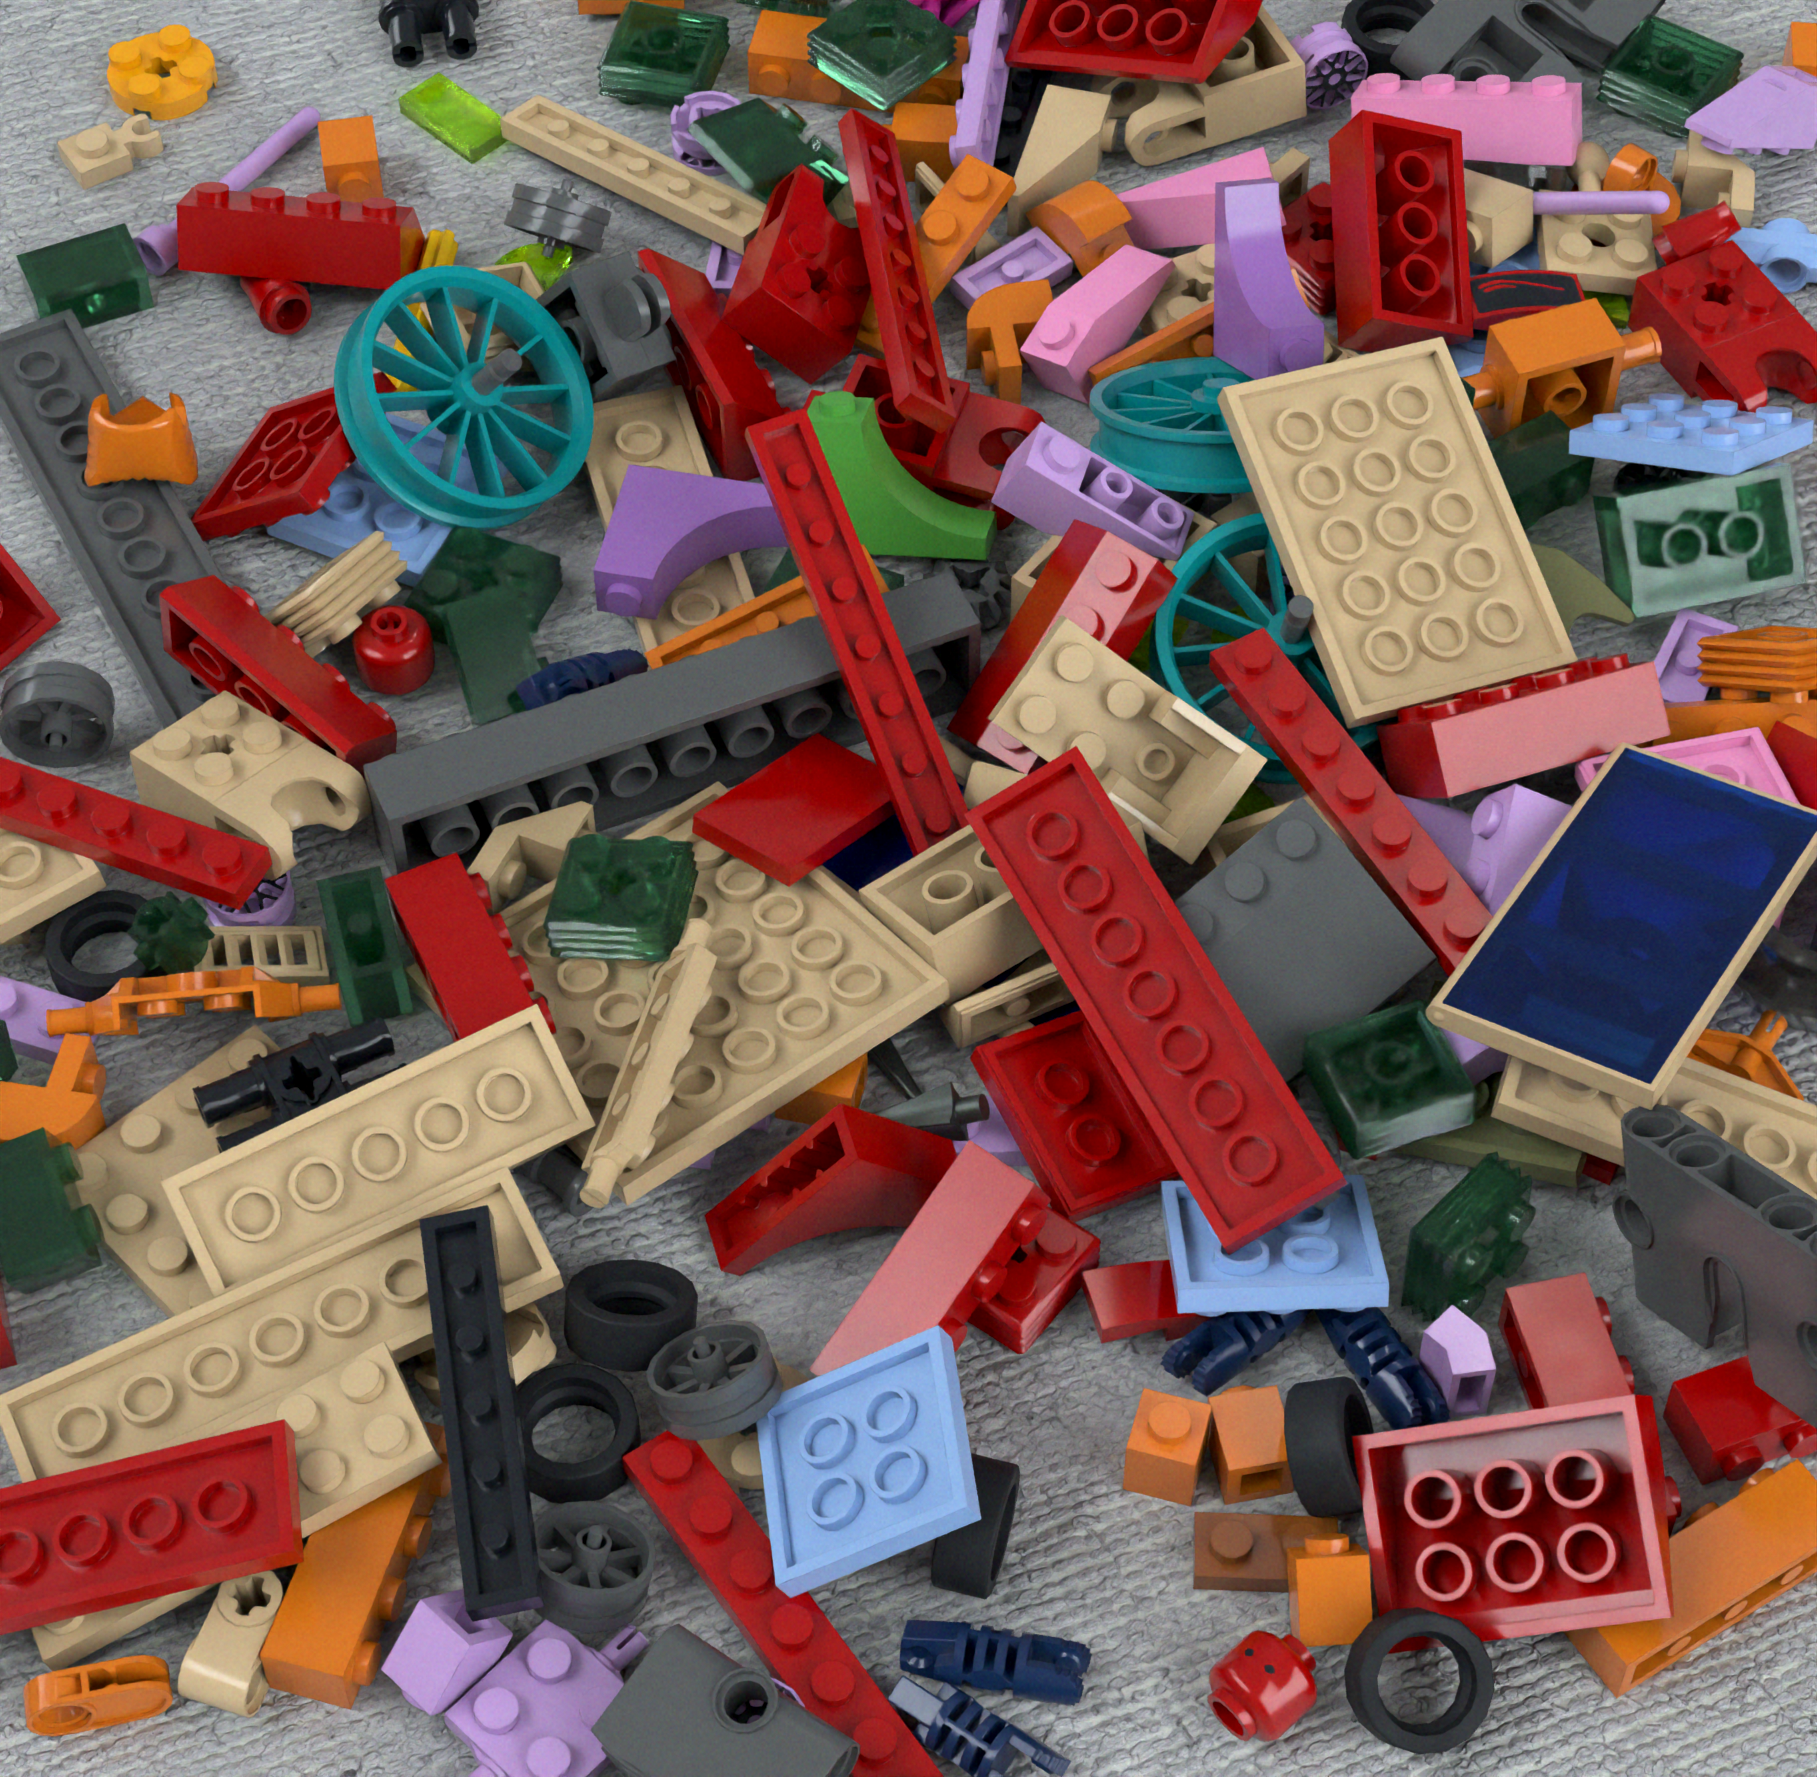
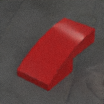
[1081,1260,1210,1344]

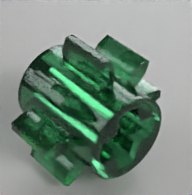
[127,891,215,975]

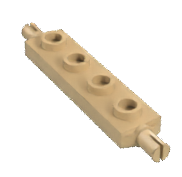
[580,918,718,1208]

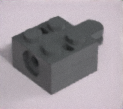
[536,251,676,403]

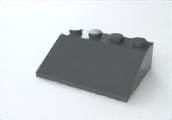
[1174,796,1438,1085]

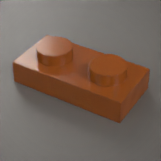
[1193,1512,1338,1593]

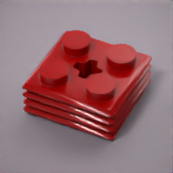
[1282,182,1336,315]
[967,1206,1101,1354]

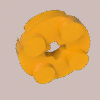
[107,24,218,120]

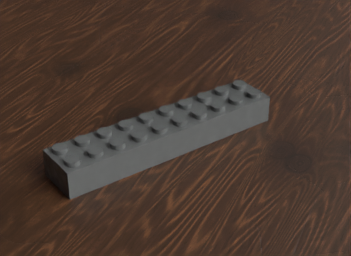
[363,571,981,876]

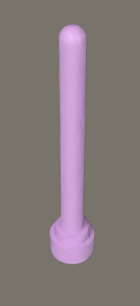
[131,106,320,276]
[1533,191,1670,215]

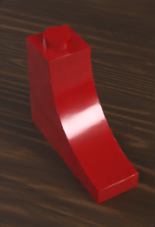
[704,1103,957,1276]

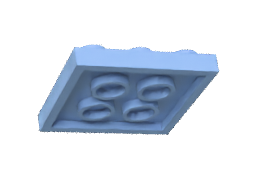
[1569,393,1814,476]
[266,412,508,590]
[1161,1175,1389,1317]
[756,1325,981,1598]

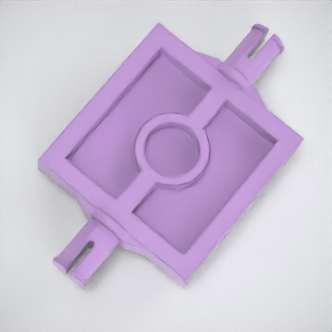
[444,1619,649,1777]

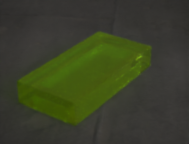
[398,72,509,164]

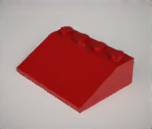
[1004,0,1263,84]
[1352,1394,1674,1654]

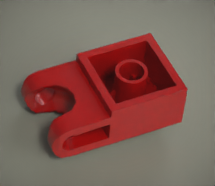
[721,163,871,385]
[1628,240,1817,413]
[842,354,1046,530]

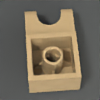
[1091,4,1307,166]
[129,690,372,880]

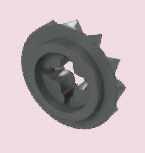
[923,559,1012,630]

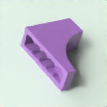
[1213,178,1324,380]
[593,464,789,620]

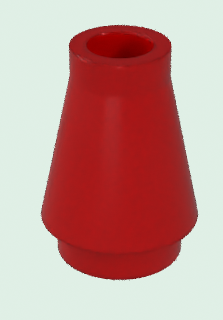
[1652,200,1742,265]
[240,276,312,335]

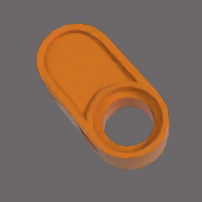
[23,1655,173,1737]

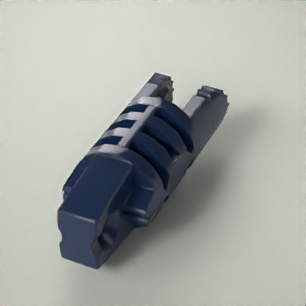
[516,649,649,711]
[1314,1307,1451,1430]
[1160,1309,1314,1397]
[899,1620,1092,1706]
[887,1675,1071,1777]

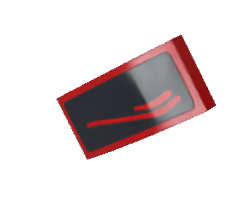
[1470,270,1585,331]

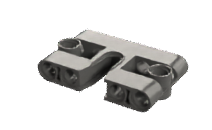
[1390,0,1666,86]
[1612,1104,1817,1429]
[591,1624,860,1777]

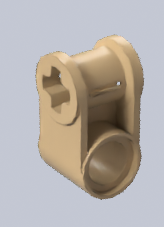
[177,1570,284,1718]

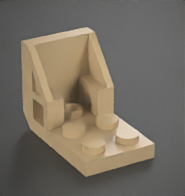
[987,615,1268,865]

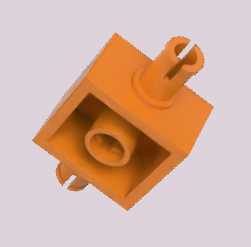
[1460,298,1662,455]

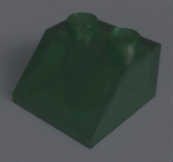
[686,97,849,207]

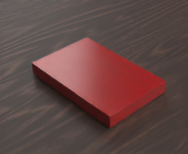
[692,733,896,887]
[970,1010,1181,1223]

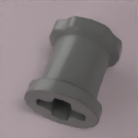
[523,1144,594,1217]

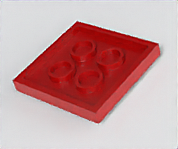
[190,371,397,542]

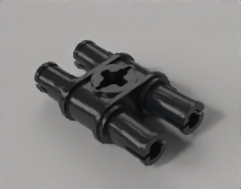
[378,0,479,67]
[192,1015,407,1153]

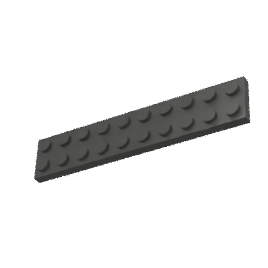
[0,308,228,729]

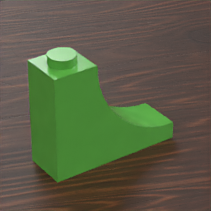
[807,391,997,560]

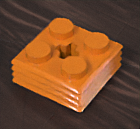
[1696,625,1817,704]

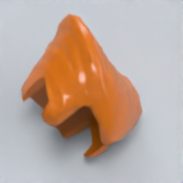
[84,392,198,487]

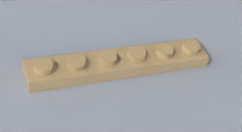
[500,95,767,256]

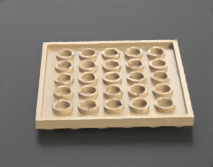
[405,781,950,1206]

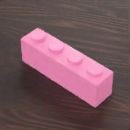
[1351,73,1582,166]

